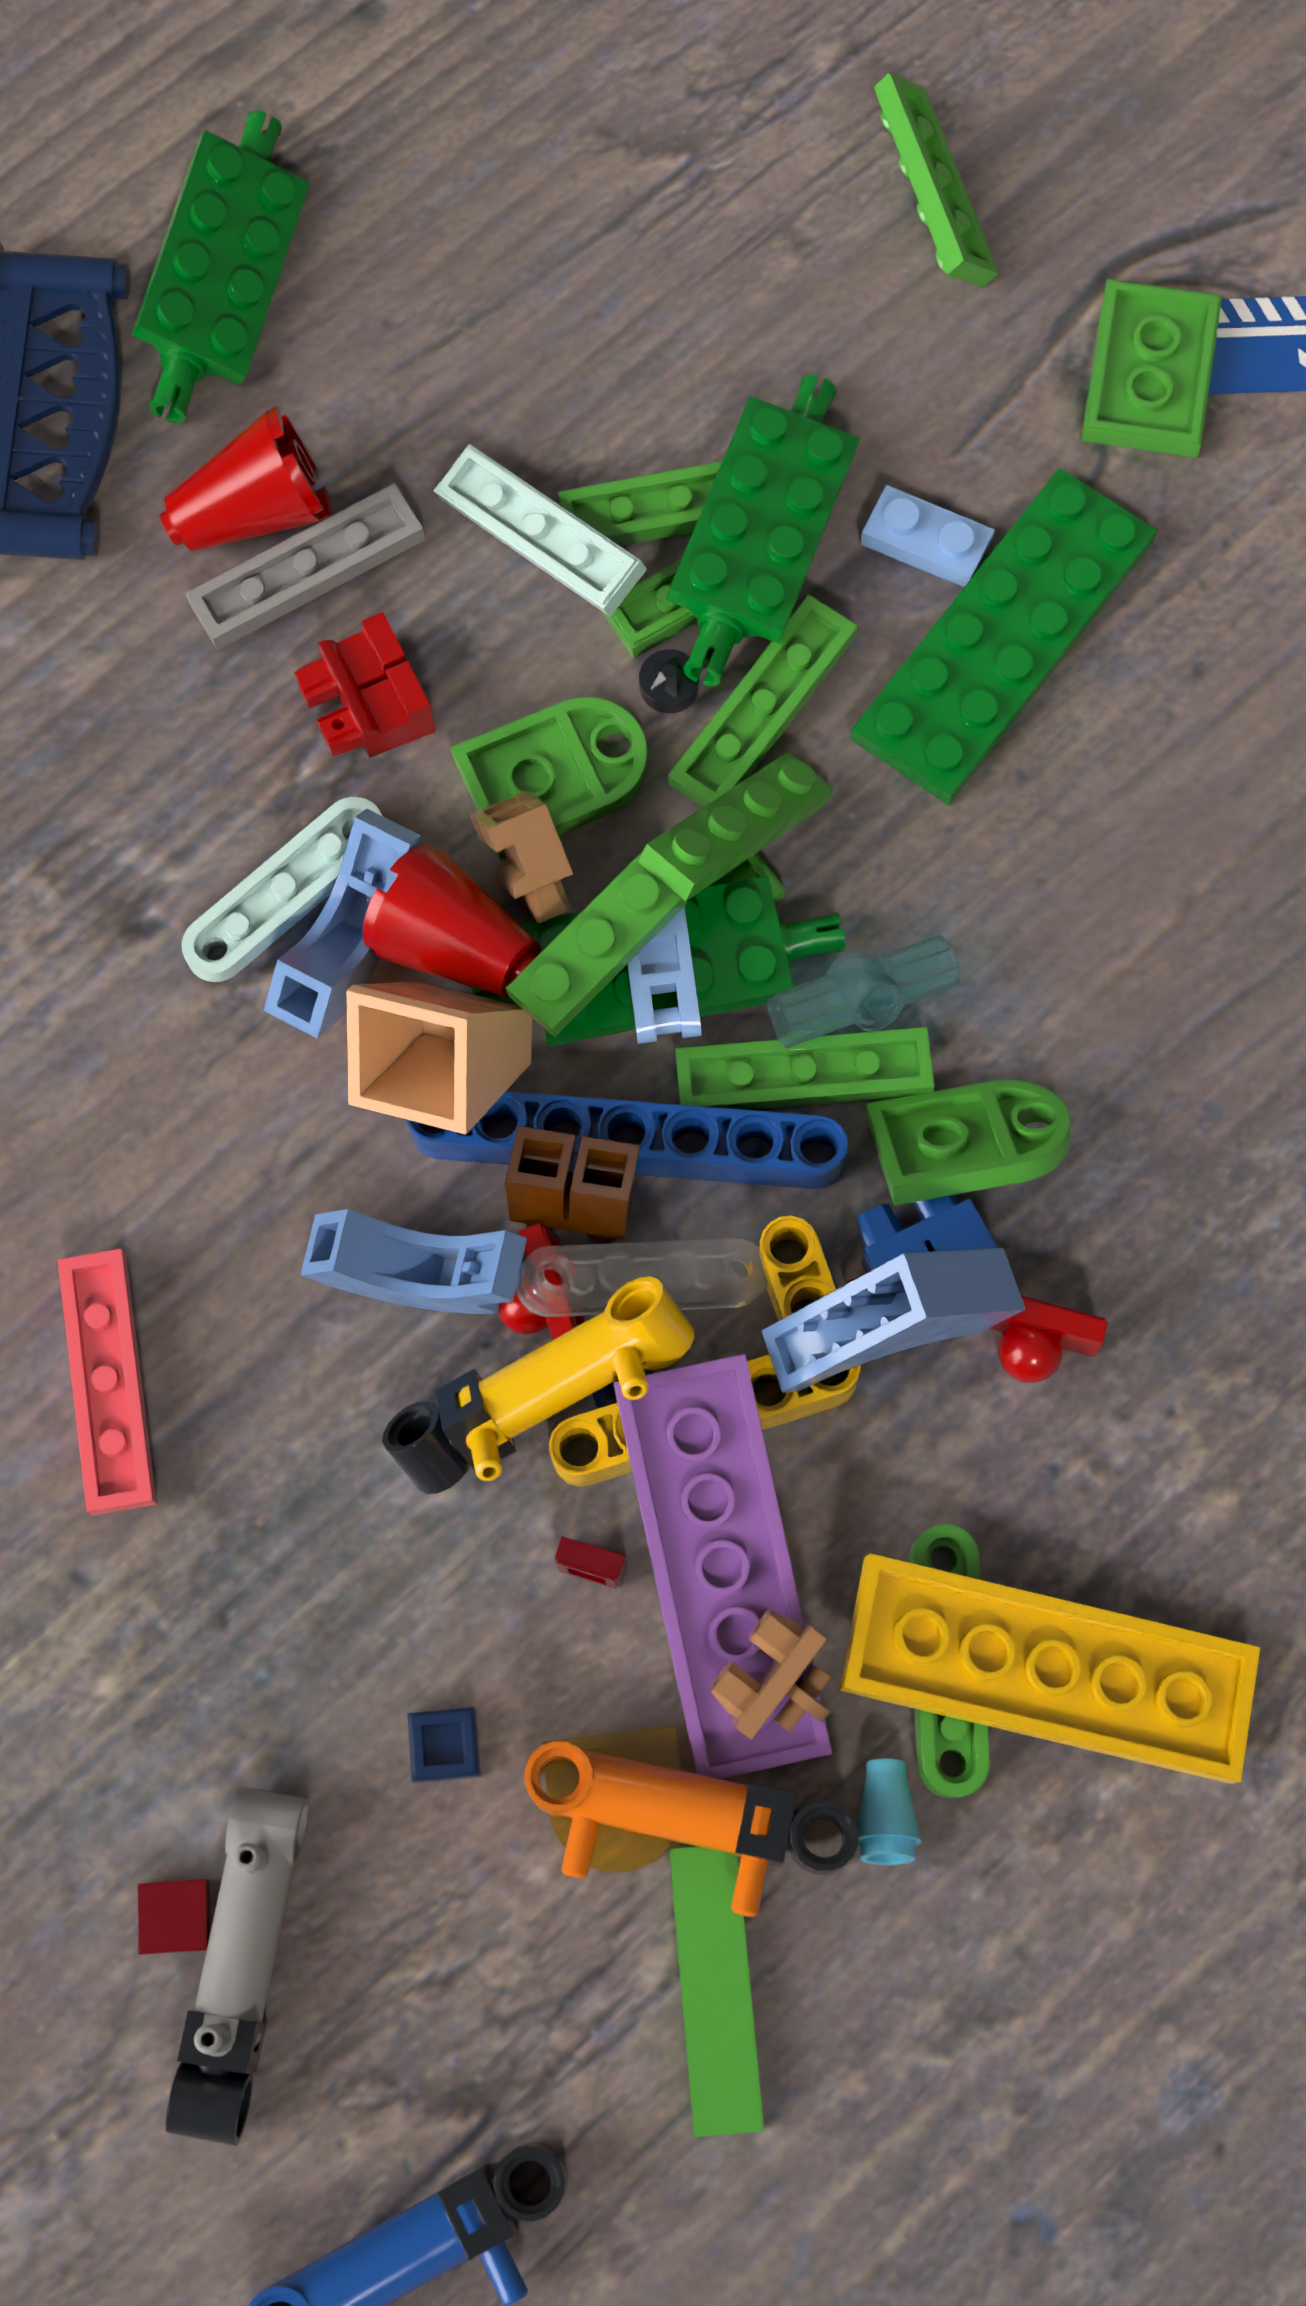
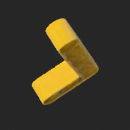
[549,1216,861,1487]

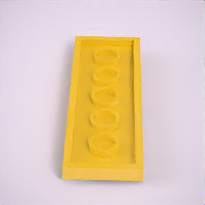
[839,1553,1260,1784]

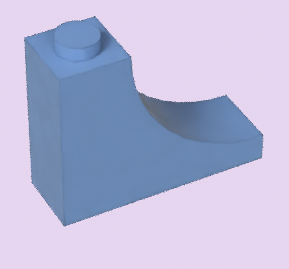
[762,1248,1026,1393]

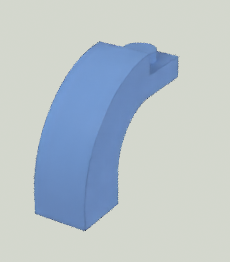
[263,808,421,1039]
[300,1209,527,1314]

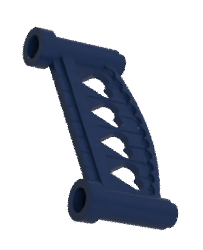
[0,243,130,560]

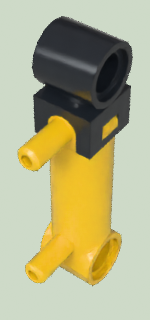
[382,1276,694,1494]

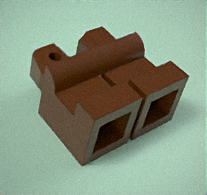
[505,1126,640,1243]

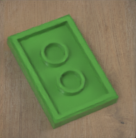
[1081,279,1222,458]

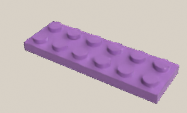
[613,1354,832,1779]

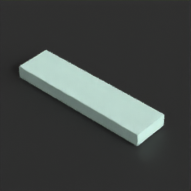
[434,444,647,617]

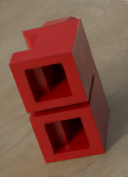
[294,611,436,758]

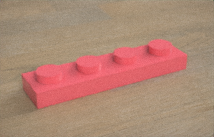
[58,1249,157,1516]

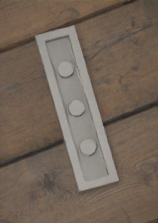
[185,483,425,650]

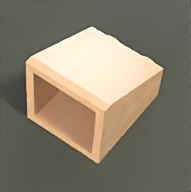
[347,981,532,1134]

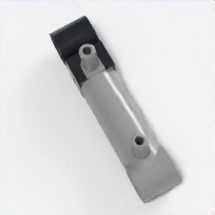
[165,1786,309,2146]

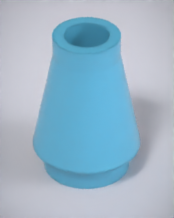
[857,1759,922,1865]

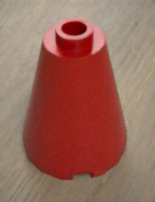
[160,406,333,552]
[363,843,541,998]

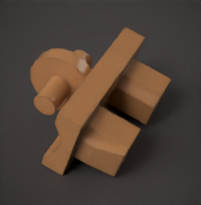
[709,1609,832,1740]

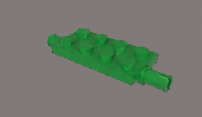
[132,110,310,424]
[667,374,860,687]
[472,875,846,1047]

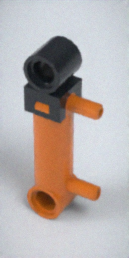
[524,1741,859,1917]

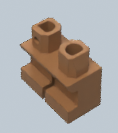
[470,791,573,924]

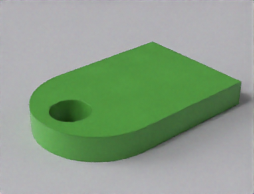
[450,697,647,860]
[866,1080,1070,1206]

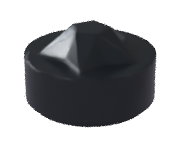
[639,649,699,713]

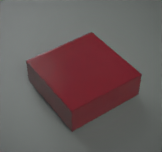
[554,1536,628,1589]
[137,1879,211,1955]

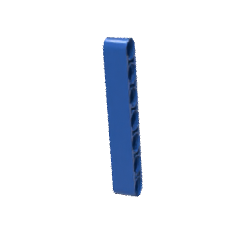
[407,1091,848,1189]

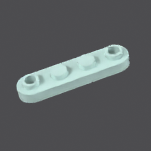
[182,797,382,982]

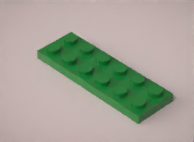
[850,468,1158,805]

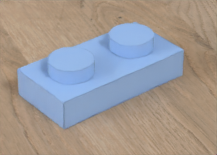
[861,485,995,587]

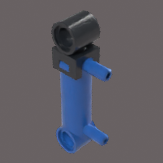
[249,2142,569,2306]

